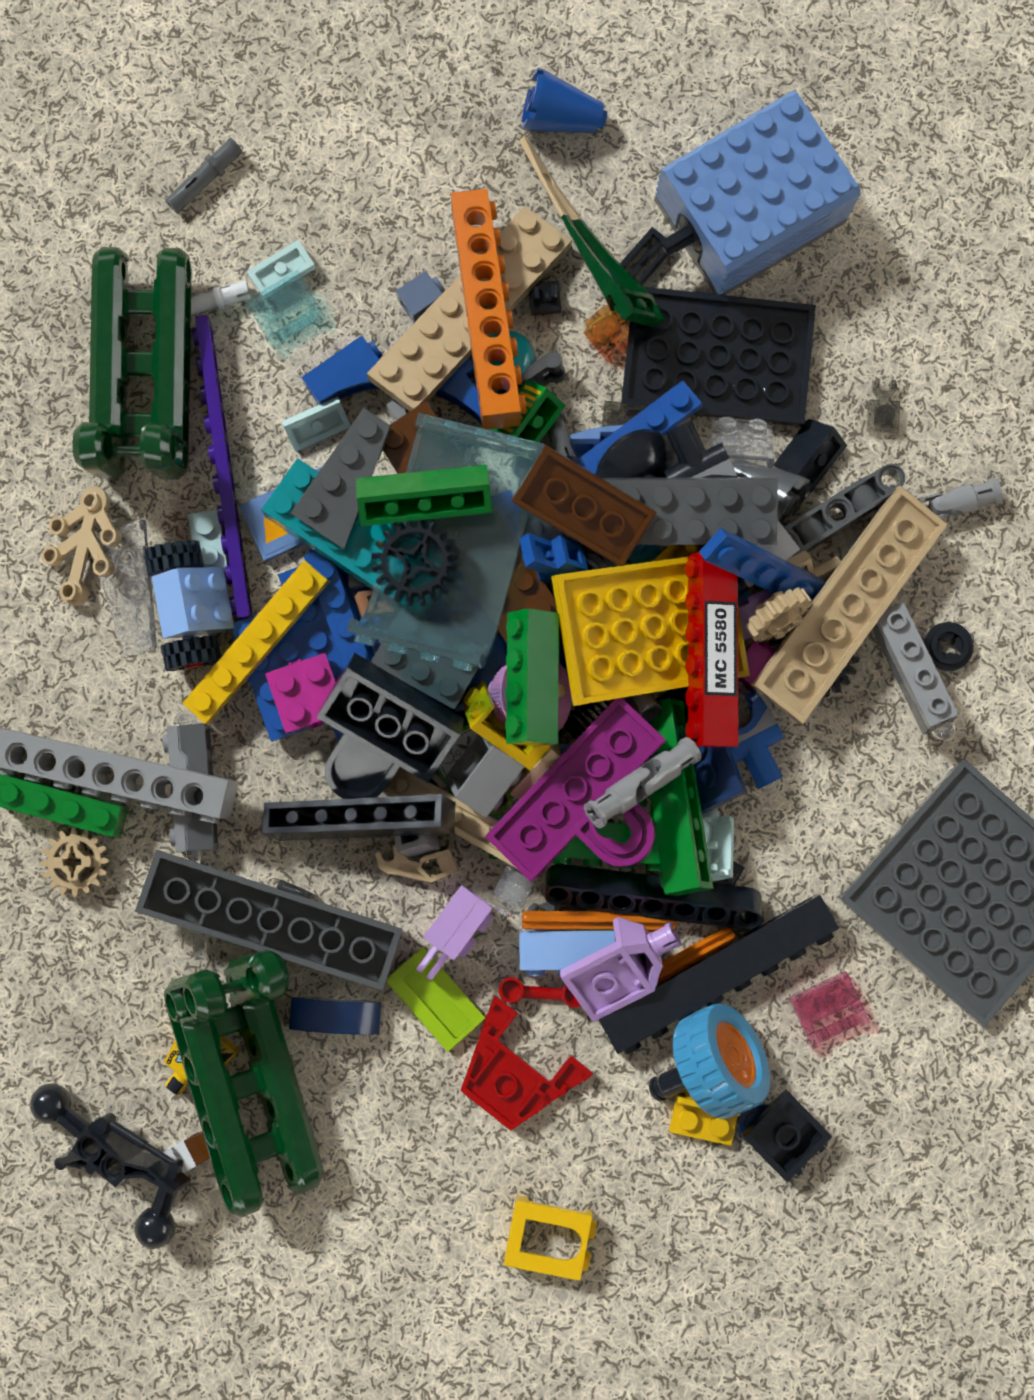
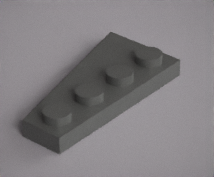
[291,408,391,551]

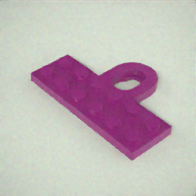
[485,698,667,882]

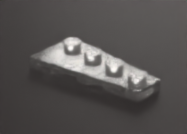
[98,519,157,658]

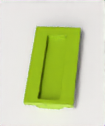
[386,947,486,1052]

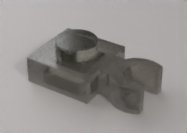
[866,379,900,434]

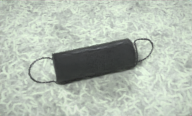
[268,878,318,901]

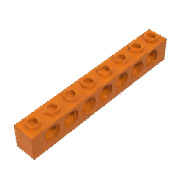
[451,189,526,430]

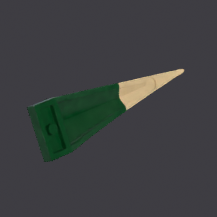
[519,135,665,327]

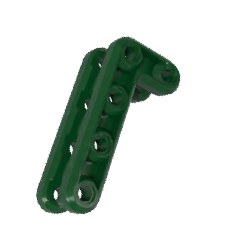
[72,247,192,480]
[164,950,324,1218]

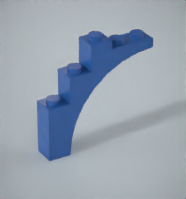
[301,335,496,437]

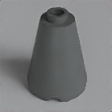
[730,456,810,527]

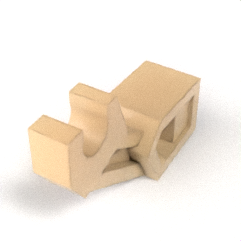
[374,846,458,883]

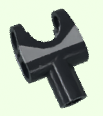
[664,420,737,478]

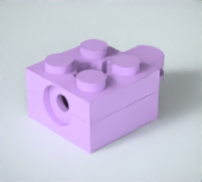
[416,885,494,981]

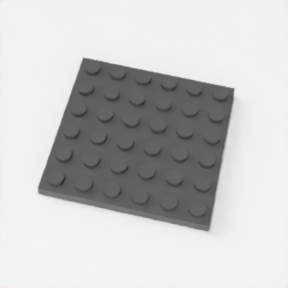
[838,758,1034,1027]

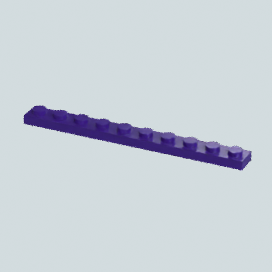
[191,315,253,620]

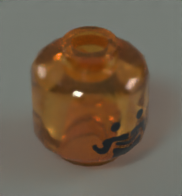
[583,305,630,352]

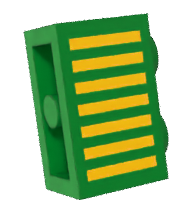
[490,379,566,456]

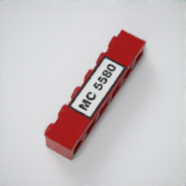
[685,552,738,748]

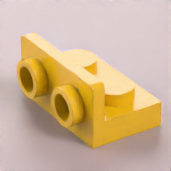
[668,1091,740,1146]

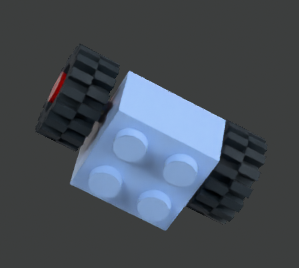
[143,540,234,671]

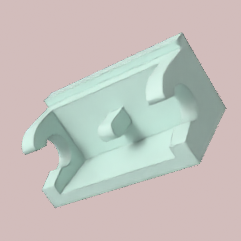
[702,810,734,881]

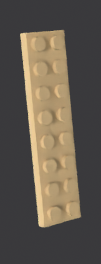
[367,206,572,411]
[751,485,948,724]

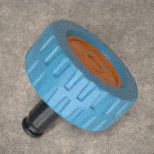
[648,1004,770,1119]

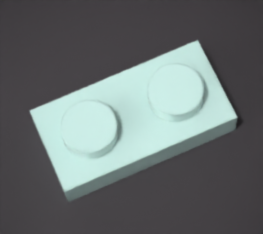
[247,239,316,300]
[281,397,351,452]
[188,510,228,572]

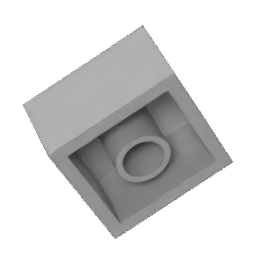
[445,734,524,817]

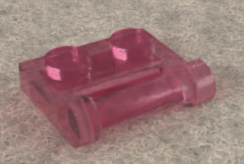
[788,971,870,1050]

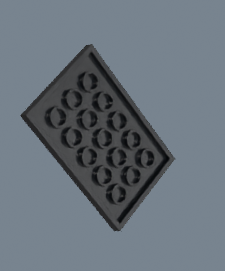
[620,286,816,427]

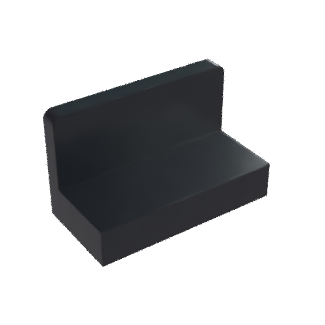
[773,419,847,493]

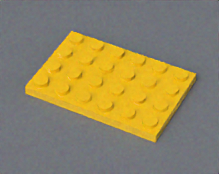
[551,557,750,706]

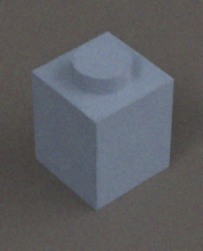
[396,271,445,323]

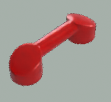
[498,977,581,1008]

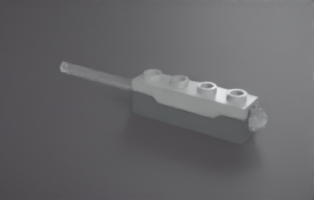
[838,517,959,740]
[163,711,219,960]

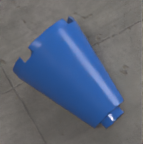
[521,67,608,134]

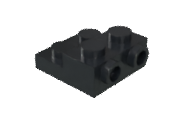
[740,1089,832,1182]

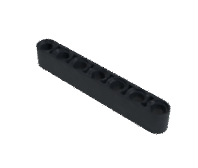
[544,864,762,930]

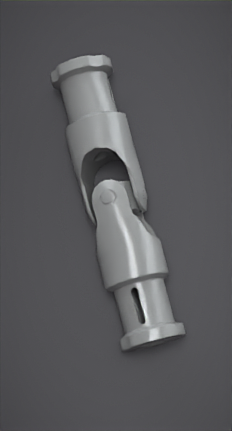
[874,477,1003,520]
[584,737,701,828]

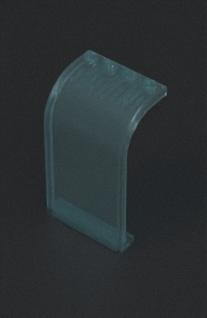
[347,413,545,672]

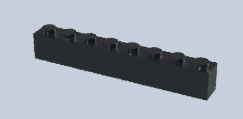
[599,894,839,1055]

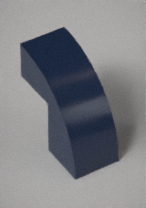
[289,997,381,1035]

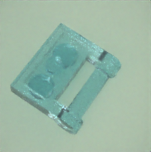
[245,270,326,350]

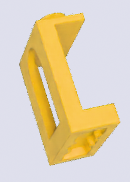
[462,681,551,771]
[504,1195,597,1281]

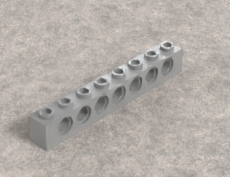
[0,728,239,824]

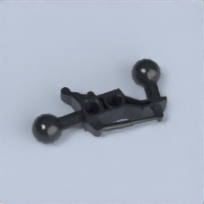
[30,1083,191,1249]

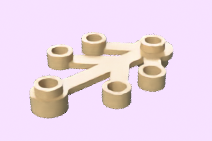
[42,486,122,606]

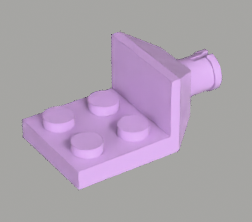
[560,917,682,1022]

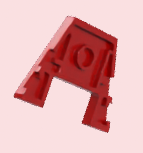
[460,995,593,1131]

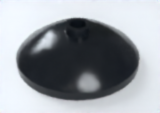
[596,429,680,478]

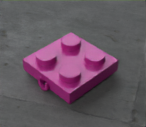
[265,653,335,734]

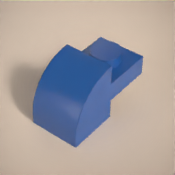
[519,533,588,583]

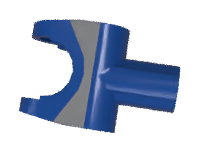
[730,689,783,789]

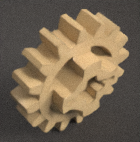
[746,587,812,643]
[40,828,112,897]

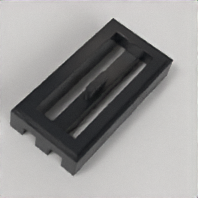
[620,227,668,286]

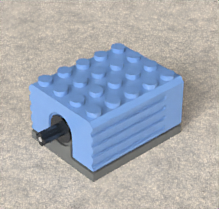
[654,90,861,295]

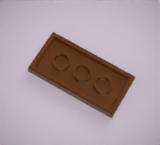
[511,444,657,566]

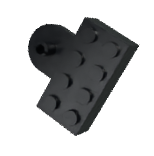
[316,652,465,799]

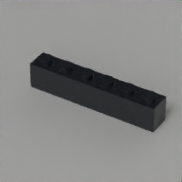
[262,794,456,841]

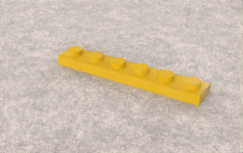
[182,560,330,725]

